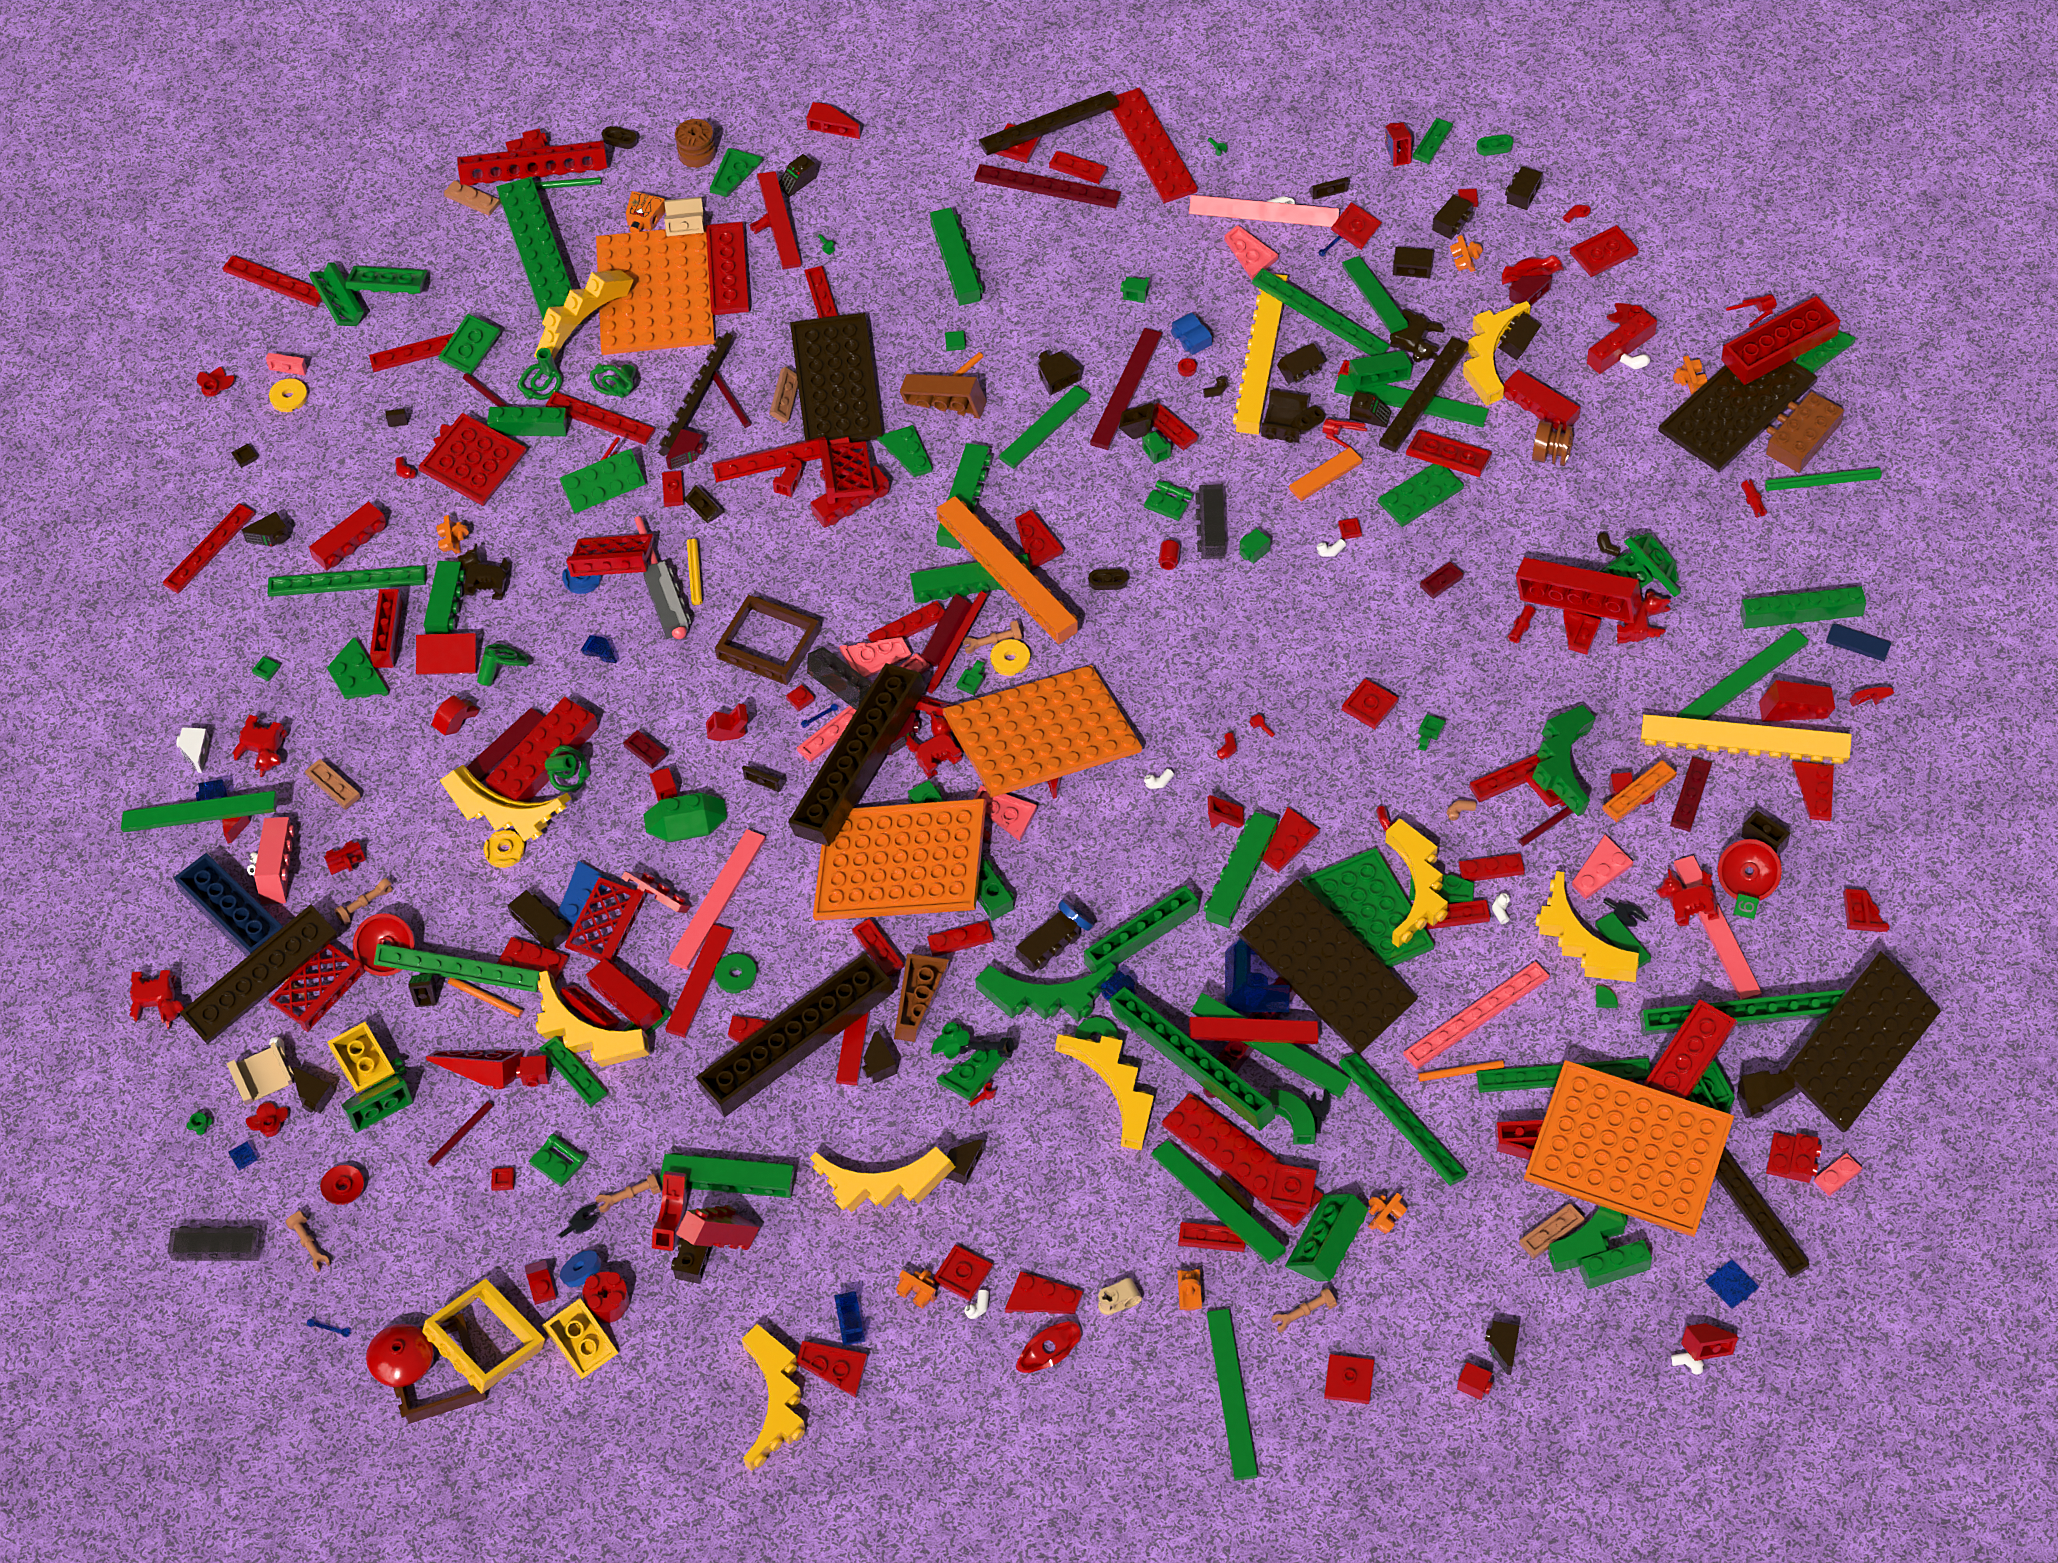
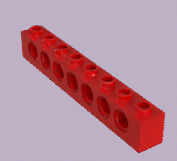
[457,140,607,186]

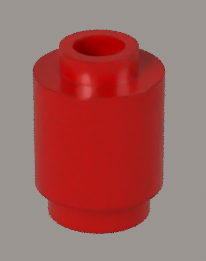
[1158,540,1180,570]

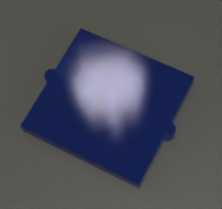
[1705,1260,1759,1309]

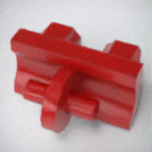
[324,841,366,875]

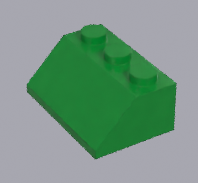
[341,1074,413,1134]

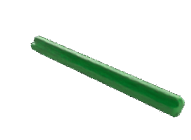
[1764,467,1882,491]

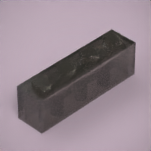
[1195,484,1225,559]
[807,647,873,710]
[167,1226,262,1261]

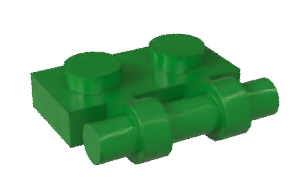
[1144,480,1194,521]

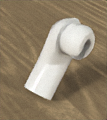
[1671,1352,1704,1375]

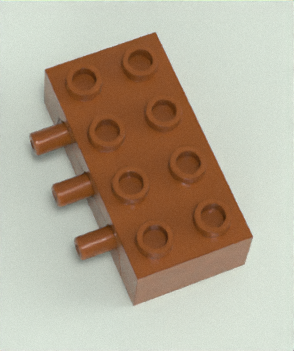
[1766,391,1844,473]

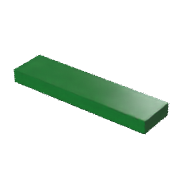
[539,1036,607,1108]

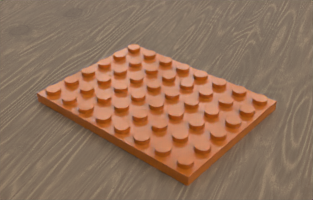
[596,225,715,355]
[943,665,1142,798]
[813,799,986,921]
[1524,1060,1734,1238]

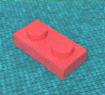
[266,353,307,375]
[1814,1153,1862,1197]

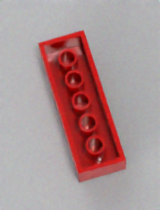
[1721,296,1840,385]
[1516,557,1642,623]
[485,696,598,803]

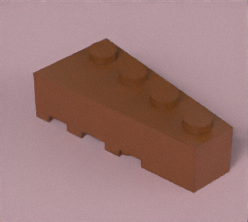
[899,374,987,419]
[894,953,949,1042]

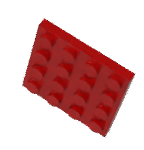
[418,413,527,506]

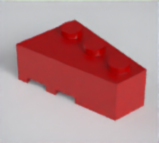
[1759,680,1835,722]
[1495,1120,1544,1160]

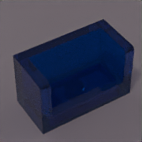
[834,1291,865,1346]

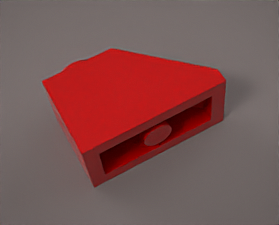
[1681,1323,1738,1361]

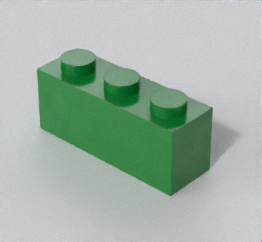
[1348,351,1412,389]
[1579,1240,1652,1290]

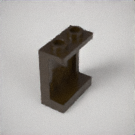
[1261,390,1309,443]

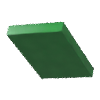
[438,314,501,376]

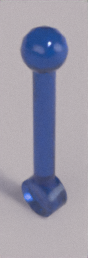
[1318,235,1343,256]
[801,704,838,728]
[306,1318,350,1338]

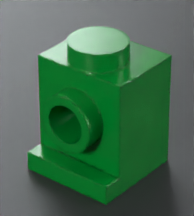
[1120,277,1150,303]
[1142,431,1171,465]

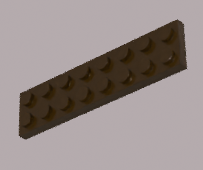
[180,904,339,1044]

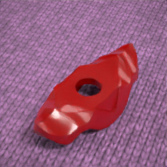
[1501,255,1564,285]
[1016,1321,1082,1373]

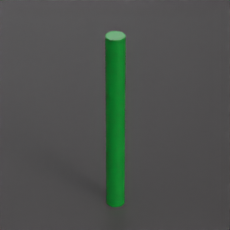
[534,177,601,190]

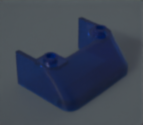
[1225,938,1290,1012]

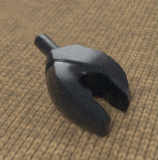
[1603,898,1648,927]
[1308,1089,1331,1133]
[558,1204,598,1239]

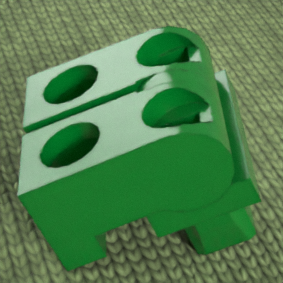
[1598,552,1654,589]

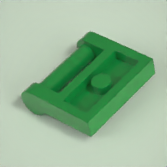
[529,1133,587,1187]

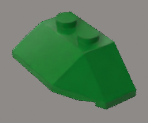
[643,792,727,843]
[1687,1061,1735,1114]

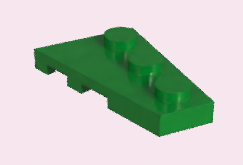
[710,148,763,197]
[1796,330,1856,374]
[877,425,932,477]
[1409,874,1474,904]
[936,1050,1008,1102]

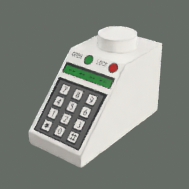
[177,728,210,773]

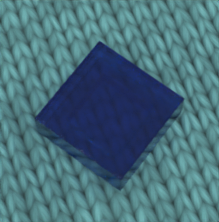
[228,1142,258,1171]

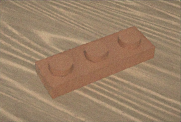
[444,180,500,216]
[769,366,798,423]
[305,759,361,810]
[1519,1203,1585,1260]

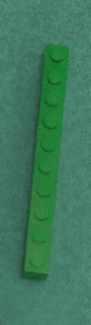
[1109,987,1275,1131]
[1639,989,1847,1036]

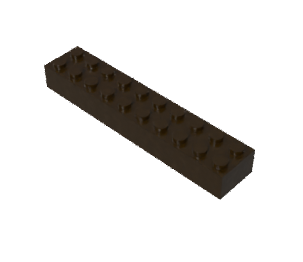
[788,663,926,846]
[695,953,894,1118]

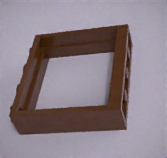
[715,594,820,685]
[393,1313,487,1424]

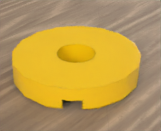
[269,378,308,412]
[990,639,1030,676]
[483,830,525,868]

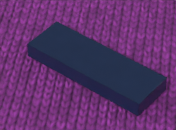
[1826,624,1891,662]

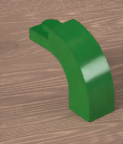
[1263,1089,1315,1145]

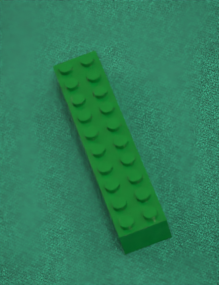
[496,176,583,329]

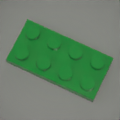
[345,266,428,295]
[559,448,646,514]
[1378,464,1464,527]

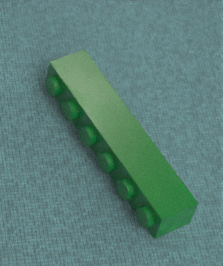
[930,207,983,306]
[936,443,992,550]
[910,554,1031,603]
[1740,586,1866,629]
[1203,812,1277,928]
[1084,885,1198,973]
[660,1153,795,1198]

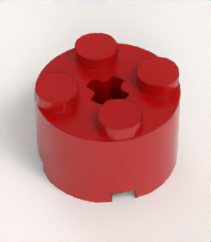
[582,1272,630,1323]

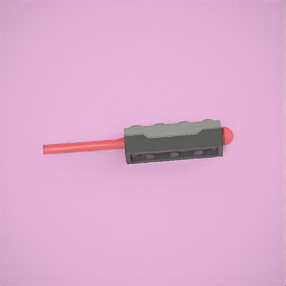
[634,516,691,639]

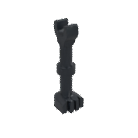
[959,1037,1014,1058]

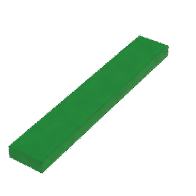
[1342,256,1408,334]
[999,385,1090,469]

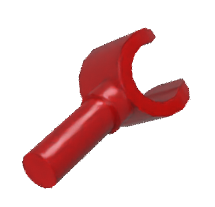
[1249,714,1275,738]
[968,1083,996,1108]

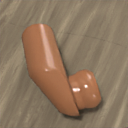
[1446,800,1476,821]

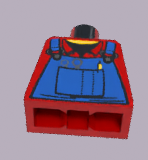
[1385,122,1411,167]

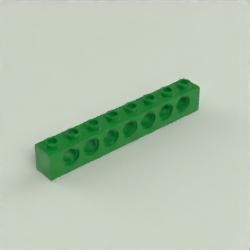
[908,780,1015,921]

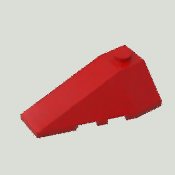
[426,1050,523,1089]

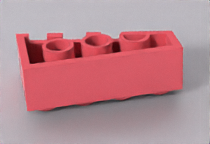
[254,817,295,904]

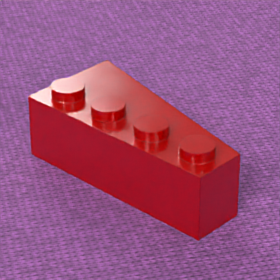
[676,1205,760,1250]

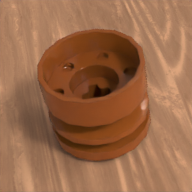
[675,119,716,168]
[1532,420,1573,466]

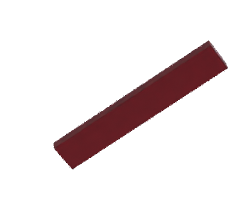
[466,708,544,783]

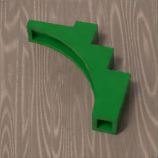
[1532,705,1596,816]
[975,962,1116,1022]
[1547,1206,1627,1273]

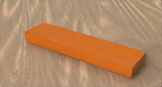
[1289,447,1362,501]
[1602,760,1677,823]

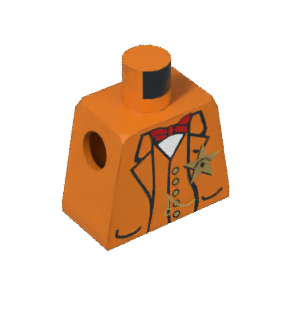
[626,191,666,233]

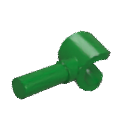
[1208,137,1227,156]
[818,234,835,255]

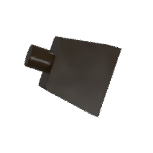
[1038,351,1081,396]

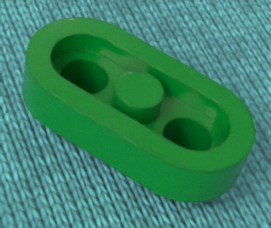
[1476,134,1513,156]

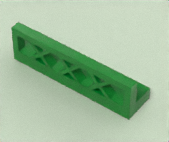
[309,262,364,326]

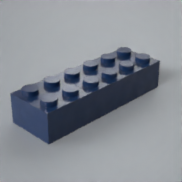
[174,853,283,957]

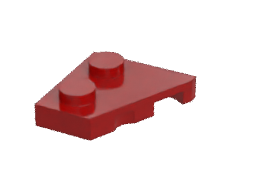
[1563,609,1601,655]
[1843,889,1889,932]
[728,1015,771,1044]

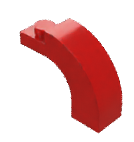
[652,1171,688,1251]

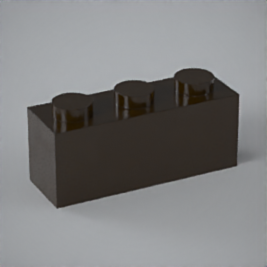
[507,890,569,951]
[1015,911,1080,973]

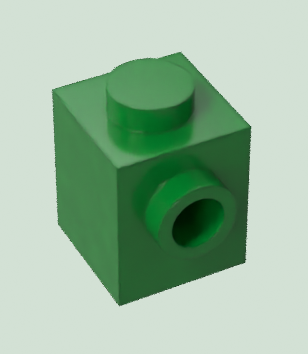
[1239,528,1270,564]

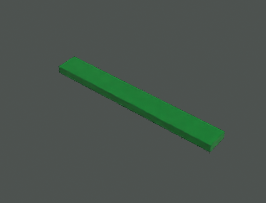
[1251,268,1390,356]
[1334,374,1489,428]
[267,566,426,597]
[1676,628,1809,720]
[121,791,278,832]
[374,944,541,992]
[1191,993,1351,1098]
[1339,1053,1468,1186]
[1476,1058,1651,1093]
[1151,1140,1286,1265]
[1207,1309,1257,1481]

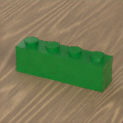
[487,407,569,437]
[423,561,466,635]

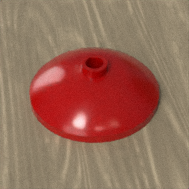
[1717,839,1782,901]
[353,913,415,976]
[366,1324,434,1387]

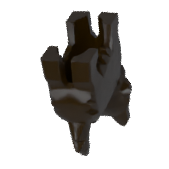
[1390,309,1444,363]
[457,543,511,600]

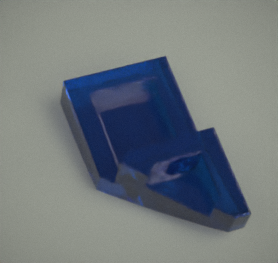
[581,635,617,664]

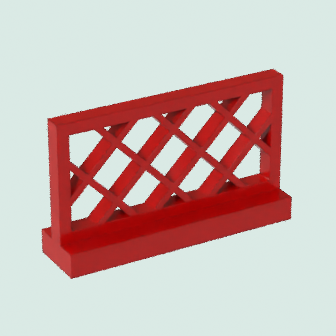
[819,440,874,504]
[566,534,654,577]
[565,877,645,964]
[268,944,364,1032]

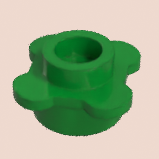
[186,1112,212,1135]

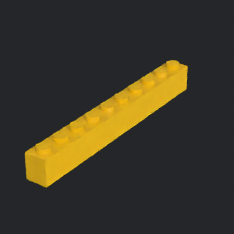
[1233,274,1288,435]
[1640,714,1852,765]

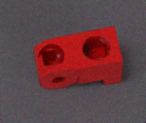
[773,459,803,497]

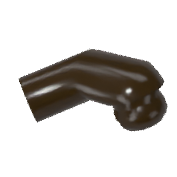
[1203,376,1228,398]
[1597,532,1621,557]

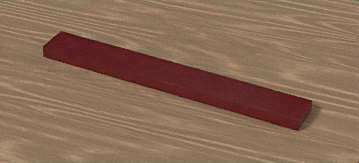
[974,164,1121,209]
[1090,328,1162,450]

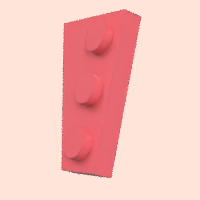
[1224,225,1278,280]
[839,637,911,682]
[973,785,1037,841]
[1572,835,1633,899]

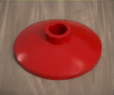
[320,1165,364,1205]

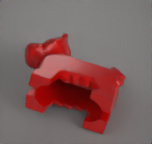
[1617,591,1671,644]
[905,712,962,779]
[232,714,288,777]
[1656,869,1719,926]
[129,970,185,1029]

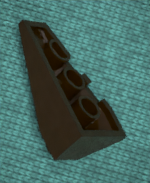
[1737,1070,1801,1119]

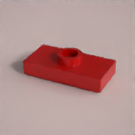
[662,470,684,507]

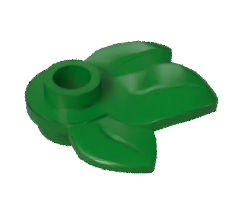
[931,1022,970,1060]

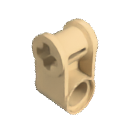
[1098,1278,1142,1315]

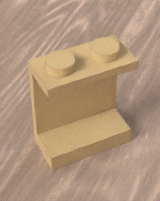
[664,197,704,236]
[226,1042,294,1105]

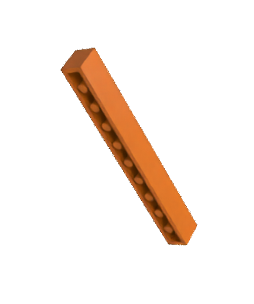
[936,496,1078,645]

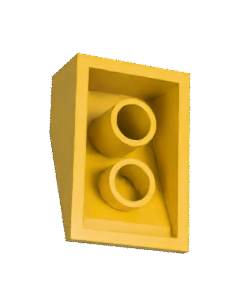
[327,1022,395,1094]
[542,1298,618,1380]

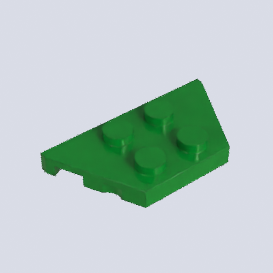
[1624,533,1681,597]
[327,637,389,699]

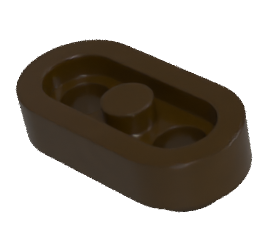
[601,126,637,149]
[1291,406,1325,435]
[1088,569,1128,590]

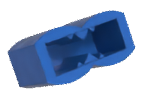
[1171,313,1212,355]

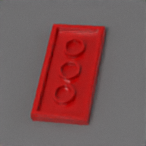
[1406,430,1492,477]

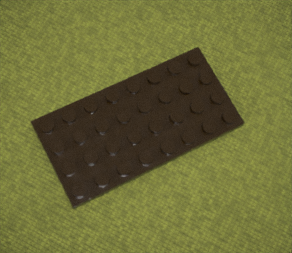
[790,313,882,445]
[1658,360,1818,473]
[1238,879,1417,1055]
[1781,951,1941,1132]

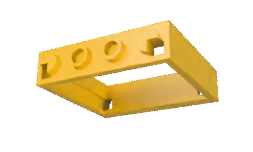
[422,1278,545,1394]

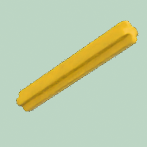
[687,538,702,606]

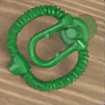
[517,348,562,400]
[589,363,636,398]
[477,644,529,686]
[545,745,590,792]

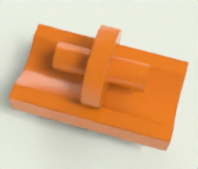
[1449,235,1483,272]
[1673,355,1707,394]
[436,514,469,554]
[1368,1192,1407,1234]
[896,1269,937,1309]
[1177,1269,1202,1311]

